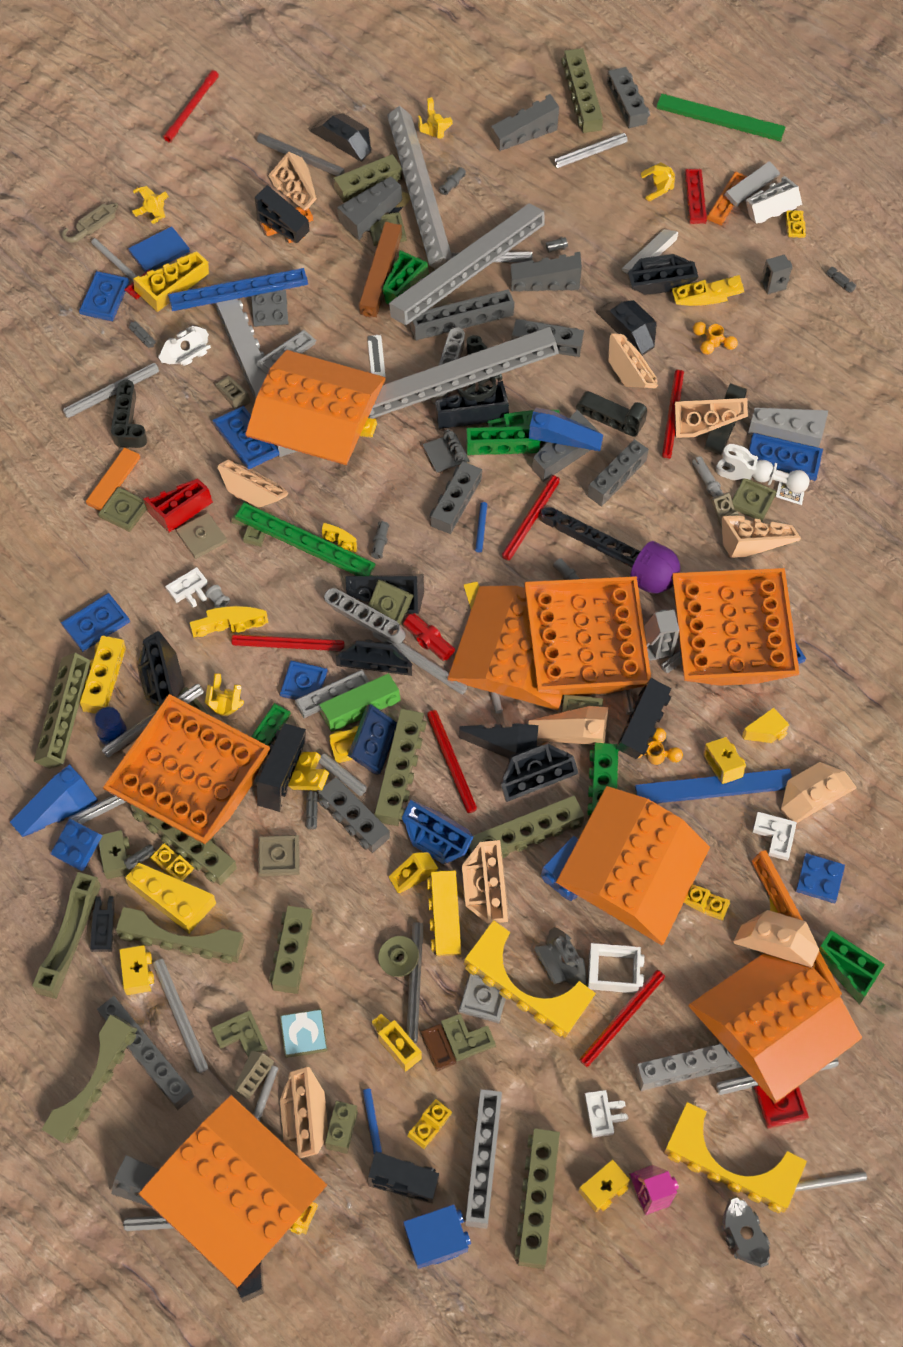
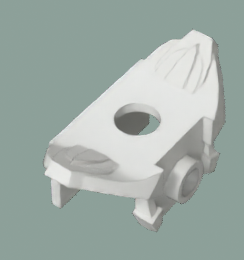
[159,326,211,366]

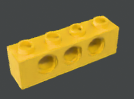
[79,636,126,716]

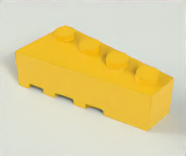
[133,251,209,312]
[125,863,216,934]
[427,871,461,957]

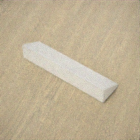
[622,229,678,274]

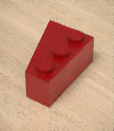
[143,478,213,533]

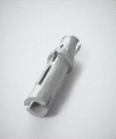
[692,456,724,498]

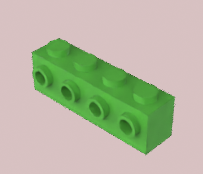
[319,673,401,732]

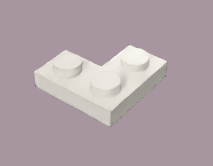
[752,812,797,861]

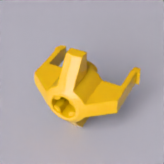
[418,97,453,139]
[641,162,675,201]
[132,186,169,224]
[205,673,244,716]

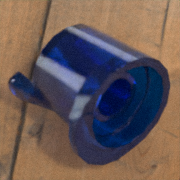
[95,707,127,745]

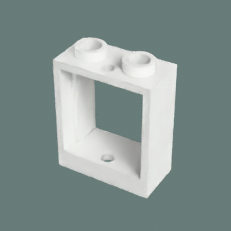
[588,943,644,993]

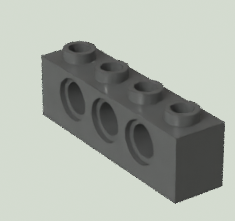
[607,67,650,128]
[512,319,584,357]
[588,439,649,507]
[429,461,482,534]
[318,777,390,853]

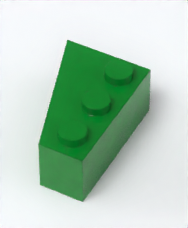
[819,930,885,1005]

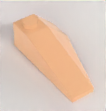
[268,152,317,210]
[675,398,748,438]

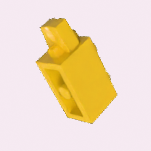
[372,1014,422,1072]

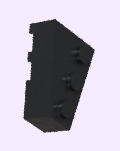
[255,185,309,244]
[368,1151,439,1204]

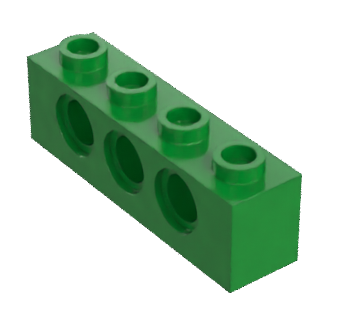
[466,426,540,455]
[587,743,618,816]

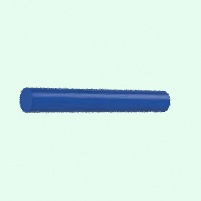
[475,502,487,553]
[363,1089,382,1154]

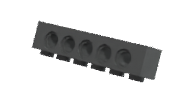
[410,289,515,341]
[97,996,194,1111]

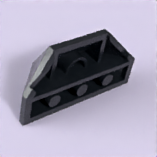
[310,113,371,162]
[628,254,699,295]
[596,300,657,356]
[138,631,184,706]
[336,639,412,676]
[500,742,579,802]

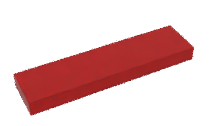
[685,169,707,224]

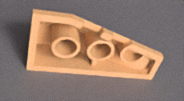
[722,516,801,558]
[529,706,608,745]

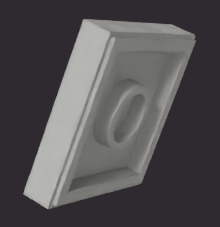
[459,974,506,1024]

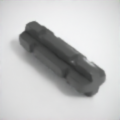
[827,266,856,293]
[129,321,156,348]
[306,791,318,829]
[124,845,156,869]

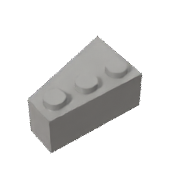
[644,610,679,661]

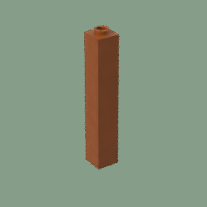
[359,222,402,318]

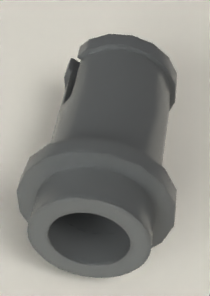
[546,236,568,253]

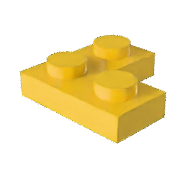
[288,752,329,790]

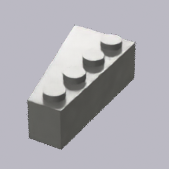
[491,94,559,151]
[337,176,402,240]
[510,252,582,292]
[532,410,600,482]
[111,1155,160,1207]

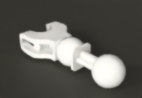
[716,444,809,493]

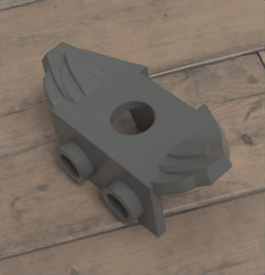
[534,927,588,986]
[721,1196,770,1268]

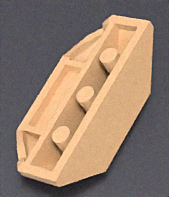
[609,334,658,388]
[218,460,288,508]
[781,762,857,823]
[462,840,508,924]
[734,910,819,968]
[280,1067,328,1159]

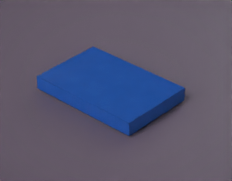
[128,226,190,272]
[79,271,130,321]
[61,593,130,652]

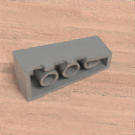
[748,408,828,448]

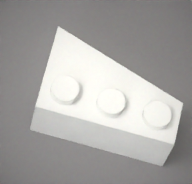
[746,176,802,223]

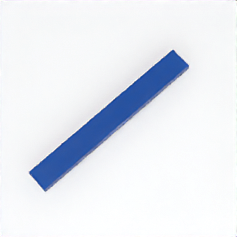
[168,268,308,311]
[635,769,792,804]

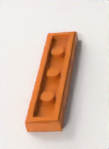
[707,171,748,226]
[86,447,140,511]

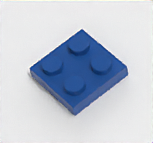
[50,818,103,871]
[796,853,845,903]

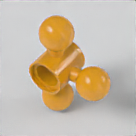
[693,322,738,355]
[638,727,683,765]

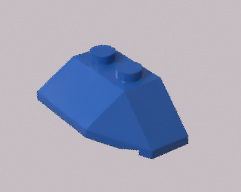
[402,800,474,864]

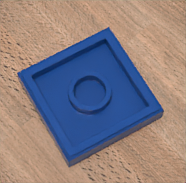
[280,661,328,700]

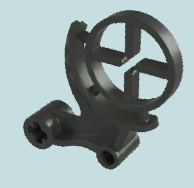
[457,335,502,402]

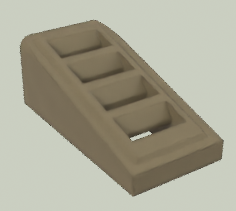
[215,376,250,409]
[234,1051,274,1099]

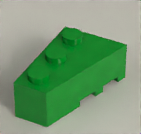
[383,250,429,305]

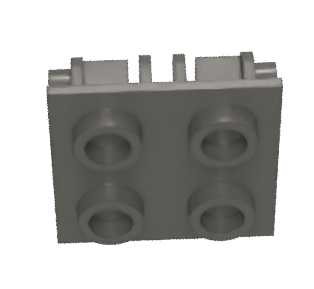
[252,290,288,327]
[422,429,469,473]

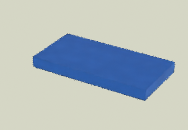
[213,406,280,470]
[749,433,823,481]

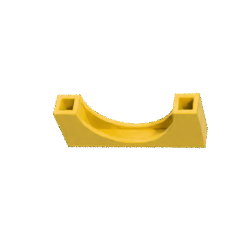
[463,920,596,1038]
[664,1102,807,1213]

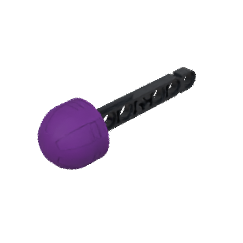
[541,507,680,593]

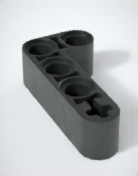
[111,380,147,448]
[704,383,747,455]
[576,391,647,437]

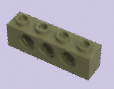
[334,154,402,203]
[269,906,313,994]

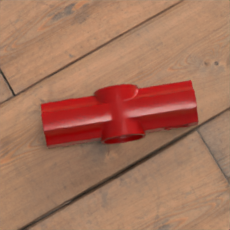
[403,613,455,661]

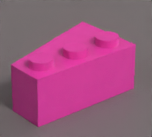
[629,1165,679,1215]

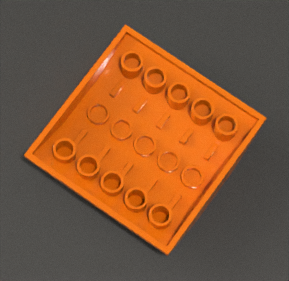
[246,350,385,465]
[672,568,800,686]
[524,576,651,696]
[448,585,563,710]
[103,694,270,844]
[556,786,710,945]
[688,953,862,1103]
[139,1095,327,1288]

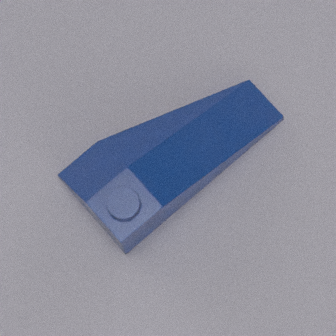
[529,408,603,451]
[10,764,98,837]

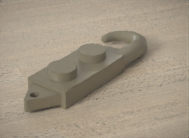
[62,203,118,243]

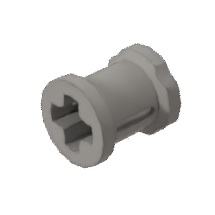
[206,585,230,608]

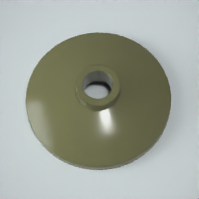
[378,936,419,977]

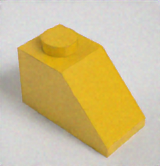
[742,708,789,743]
[389,852,438,893]

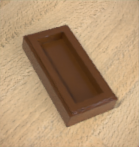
[421,1024,456,1071]

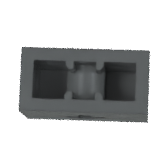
[761,254,792,295]

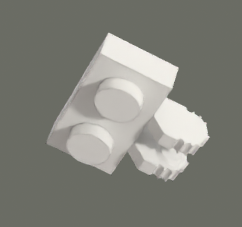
[165,567,208,608]
[584,1090,628,1138]

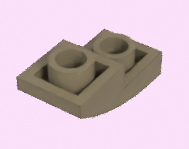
[711,493,739,527]

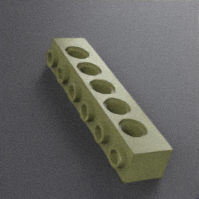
[561,48,603,133]
[34,653,91,769]
[375,709,427,826]
[467,796,585,858]
[131,805,237,886]
[514,1128,560,1269]

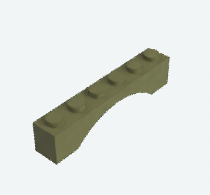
[32,872,101,999]
[116,907,244,964]
[42,1014,137,1143]

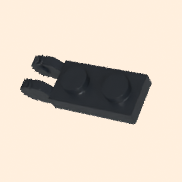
[90,896,115,952]

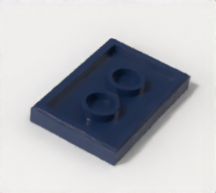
[348,704,397,775]

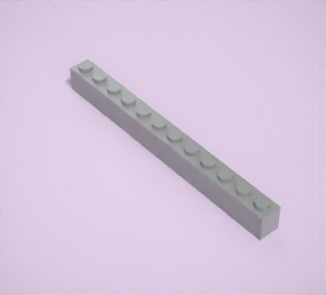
[387,106,452,270]
[389,203,545,325]
[214,281,297,457]
[368,327,559,418]

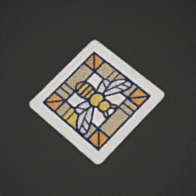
[776,482,805,505]

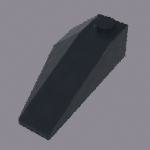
[346,574,424,614]
[459,723,539,759]

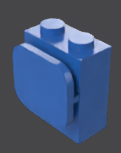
[540,836,578,901]
[403,1205,471,1270]

